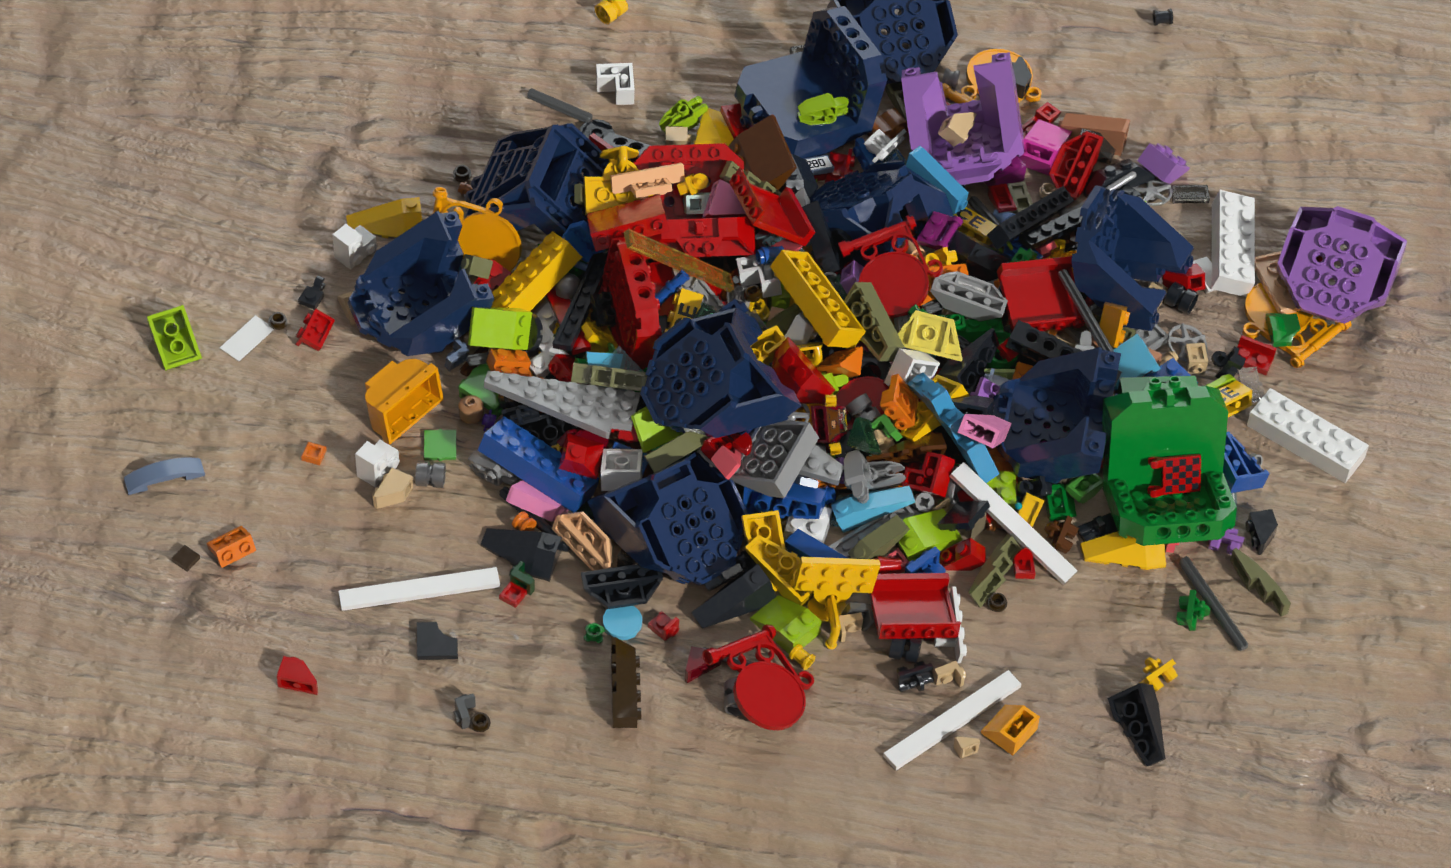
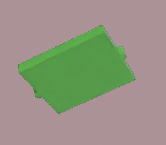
[424,428,456,461]

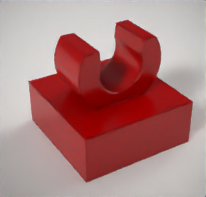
[997,338,1019,362]

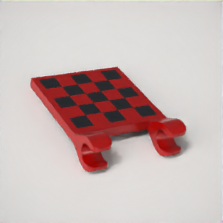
[1147,454,1201,498]

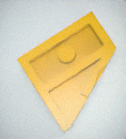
[581,321,618,350]

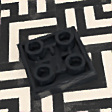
[937,501,990,531]

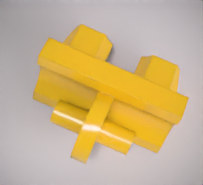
[677,173,709,195]
[924,247,958,267]
[1139,657,1178,692]

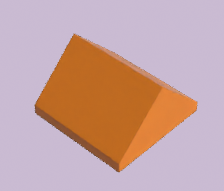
[816,346,863,378]

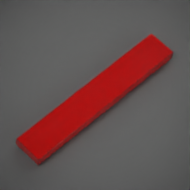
[546,288,591,355]

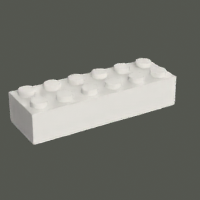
[1211,190,1255,297]
[1247,388,1369,483]

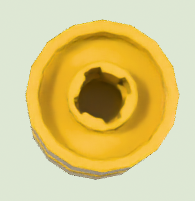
[594,0,628,25]

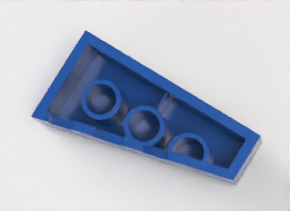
[743,483,827,519]

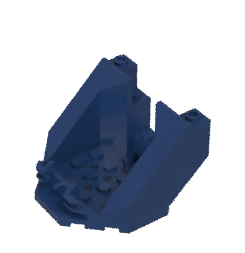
[827,0,958,84]
[810,160,954,267]
[1071,186,1194,331]
[347,211,494,356]
[640,308,802,438]
[993,347,1121,484]
[587,451,748,585]

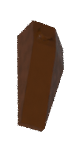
[865,430,947,464]

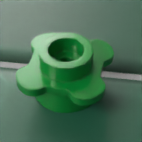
[584,623,605,643]

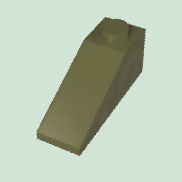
[461,254,493,279]
[848,515,910,559]

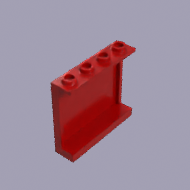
[729,167,816,246]
[587,194,670,251]
[997,256,1085,332]
[869,573,961,639]

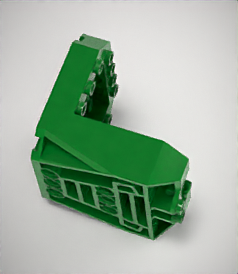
[1102,376,1237,546]

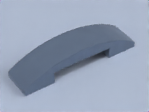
[124,457,205,495]

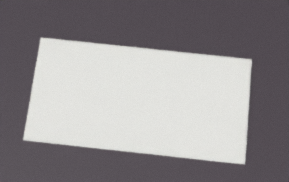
[220,315,274,361]

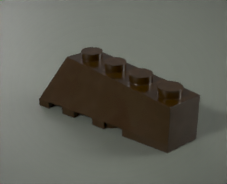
[611,637,641,728]

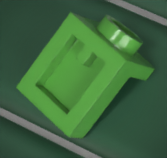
[870,414,903,441]

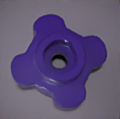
[481,409,496,431]

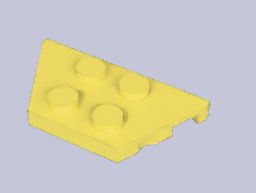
[898,310,962,361]

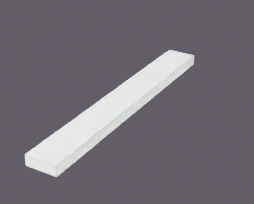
[949,462,1078,585]
[339,567,500,611]
[883,670,1021,770]

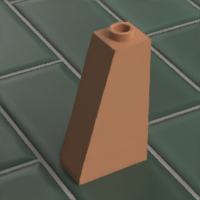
[1058,113,1130,156]

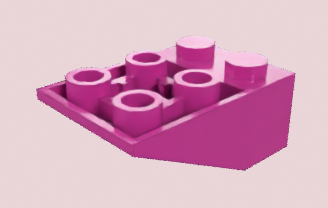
[1020,119,1072,176]

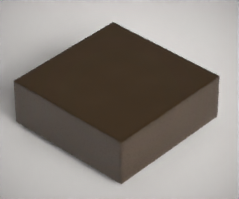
[172,545,200,572]

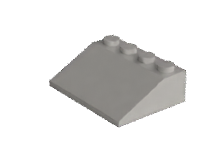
[730,420,819,498]

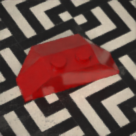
[1049,131,1104,200]
[772,337,835,404]

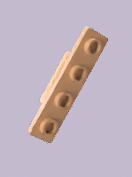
[611,163,685,199]

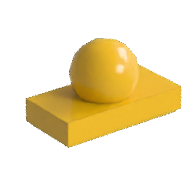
[1017,492,1044,527]

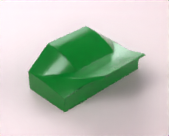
[1265,313,1301,347]
[1045,484,1077,521]

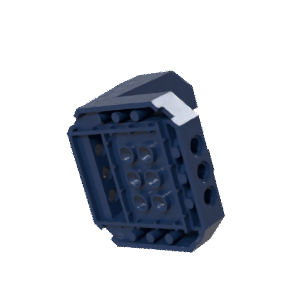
[734,6,887,159]
[464,123,609,237]

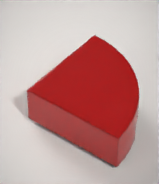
[732,432,752,456]

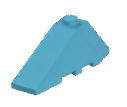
[831,486,915,533]

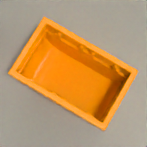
[365,359,444,445]

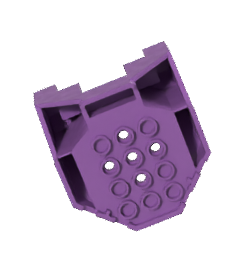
[901,52,1024,185]
[1277,206,1407,324]

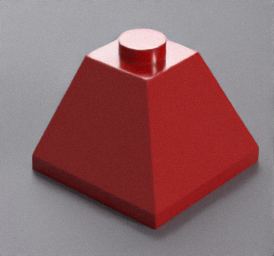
[559,433,604,480]

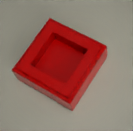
[499,581,527,608]

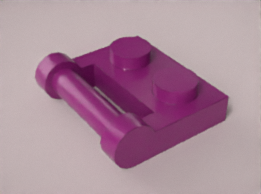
[917,211,963,250]

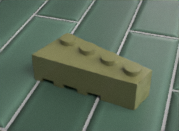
[844,282,904,361]

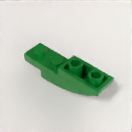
[938,314,1003,342]

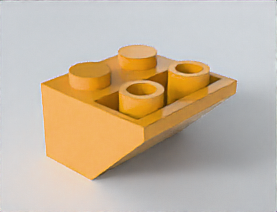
[1099,302,1130,348]
[981,704,1040,756]

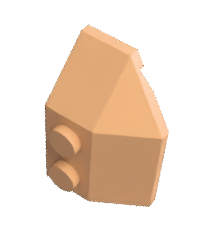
[552,512,612,571]

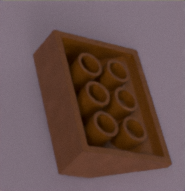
[728,114,797,190]

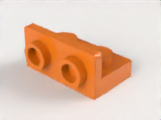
[207,526,256,568]

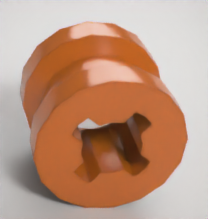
[512,511,537,531]

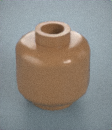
[459,395,484,424]

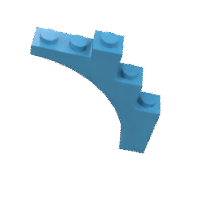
[907,372,999,483]

